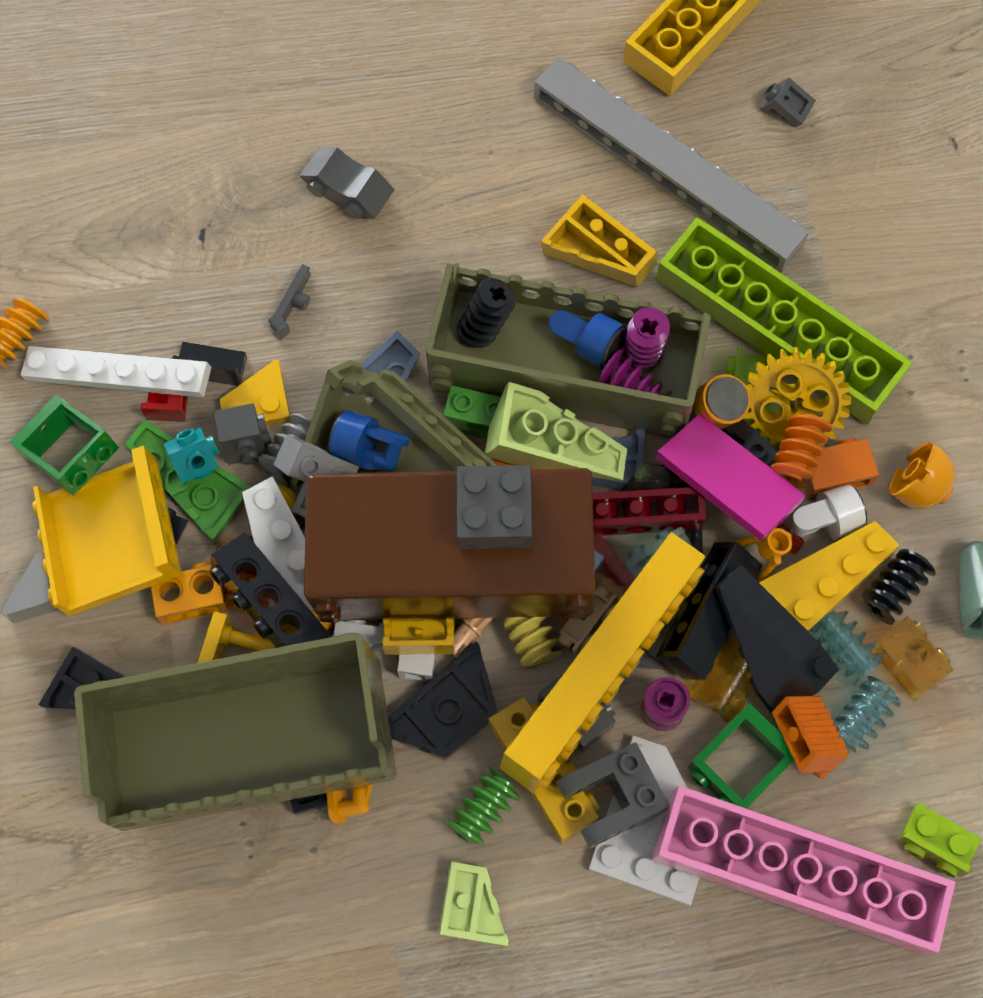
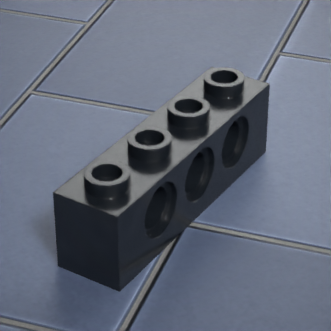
[209,531,331,648]

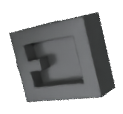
[760,77,816,127]

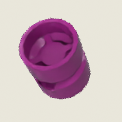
[641,677,690,731]

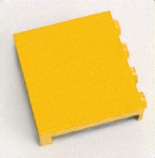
[32,445,182,617]

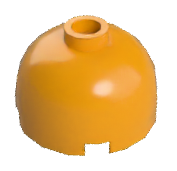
[888,442,955,509]

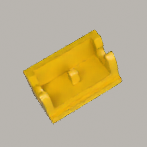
[383,617,454,655]

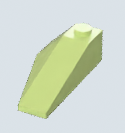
[485,382,627,482]

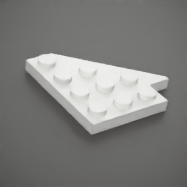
[588,735,700,906]

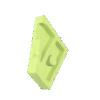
[438,862,509,947]

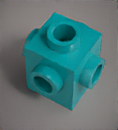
[164,427,220,484]

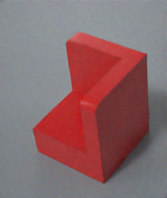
[141,392,188,422]

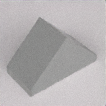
[0,553,59,623]

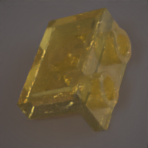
[688,640,752,723]

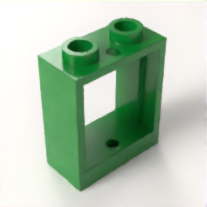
[10,395,119,496]
[688,703,794,809]

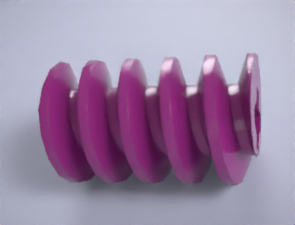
[624,307,670,370]
[599,349,672,397]

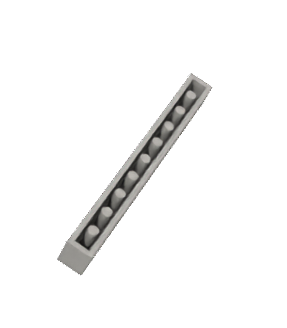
[534,57,809,273]

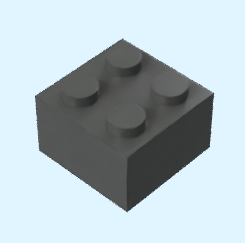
[457,465,533,549]

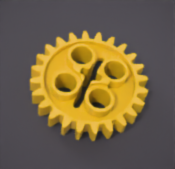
[744,347,851,446]

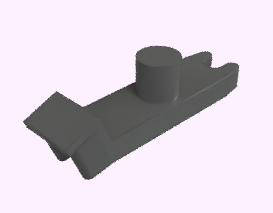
[268,264,311,341]

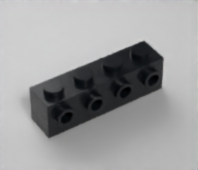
[656,542,763,680]

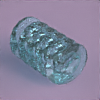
[809,610,885,686]
[833,676,902,752]

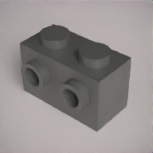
[214,403,272,465]

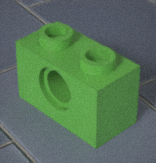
[443,385,501,439]

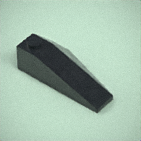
[715,564,840,716]

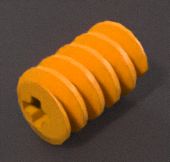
[0,297,50,370]

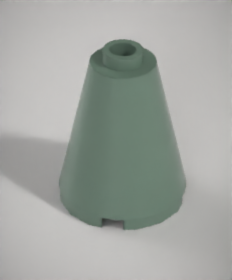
[959,541,983,640]

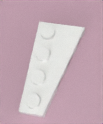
[242,476,313,610]

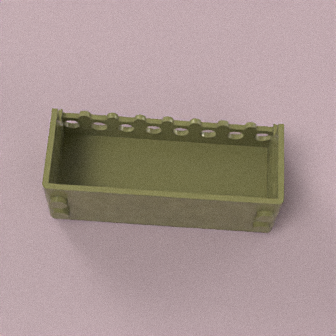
[426,263,711,438]
[74,633,397,831]

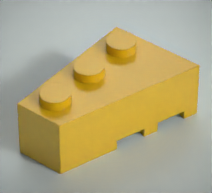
[541,194,657,288]

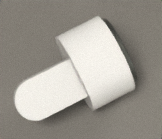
[792,484,867,540]

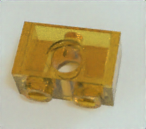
[870,616,954,701]

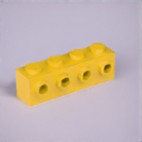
[488,697,600,844]

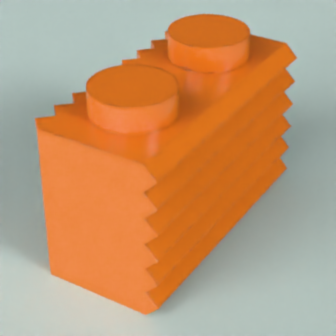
[772,696,849,774]

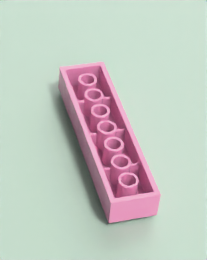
[651,786,956,955]

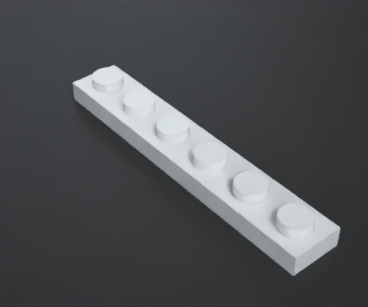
[20,346,211,397]

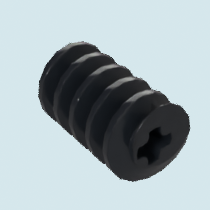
[457,278,516,348]
[862,549,936,625]

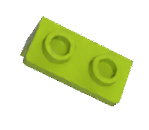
[897,802,982,878]

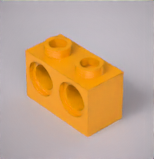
[151,562,229,625]

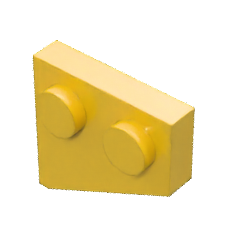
[219,359,290,426]

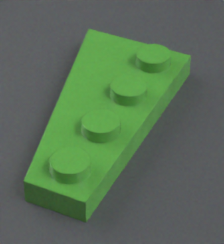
[125,419,251,544]

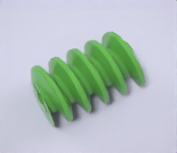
[444,766,520,845]

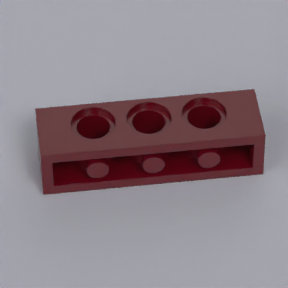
[593,487,706,536]

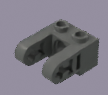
[556,742,670,848]

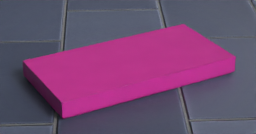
[656,414,806,542]

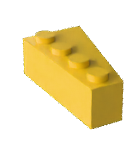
[759,521,900,632]

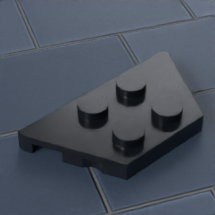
[388,641,498,761]

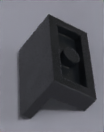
[172,342,247,386]

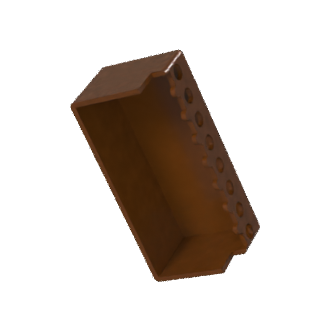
[304,468,595,623]

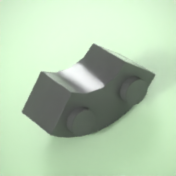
[299,147,395,219]

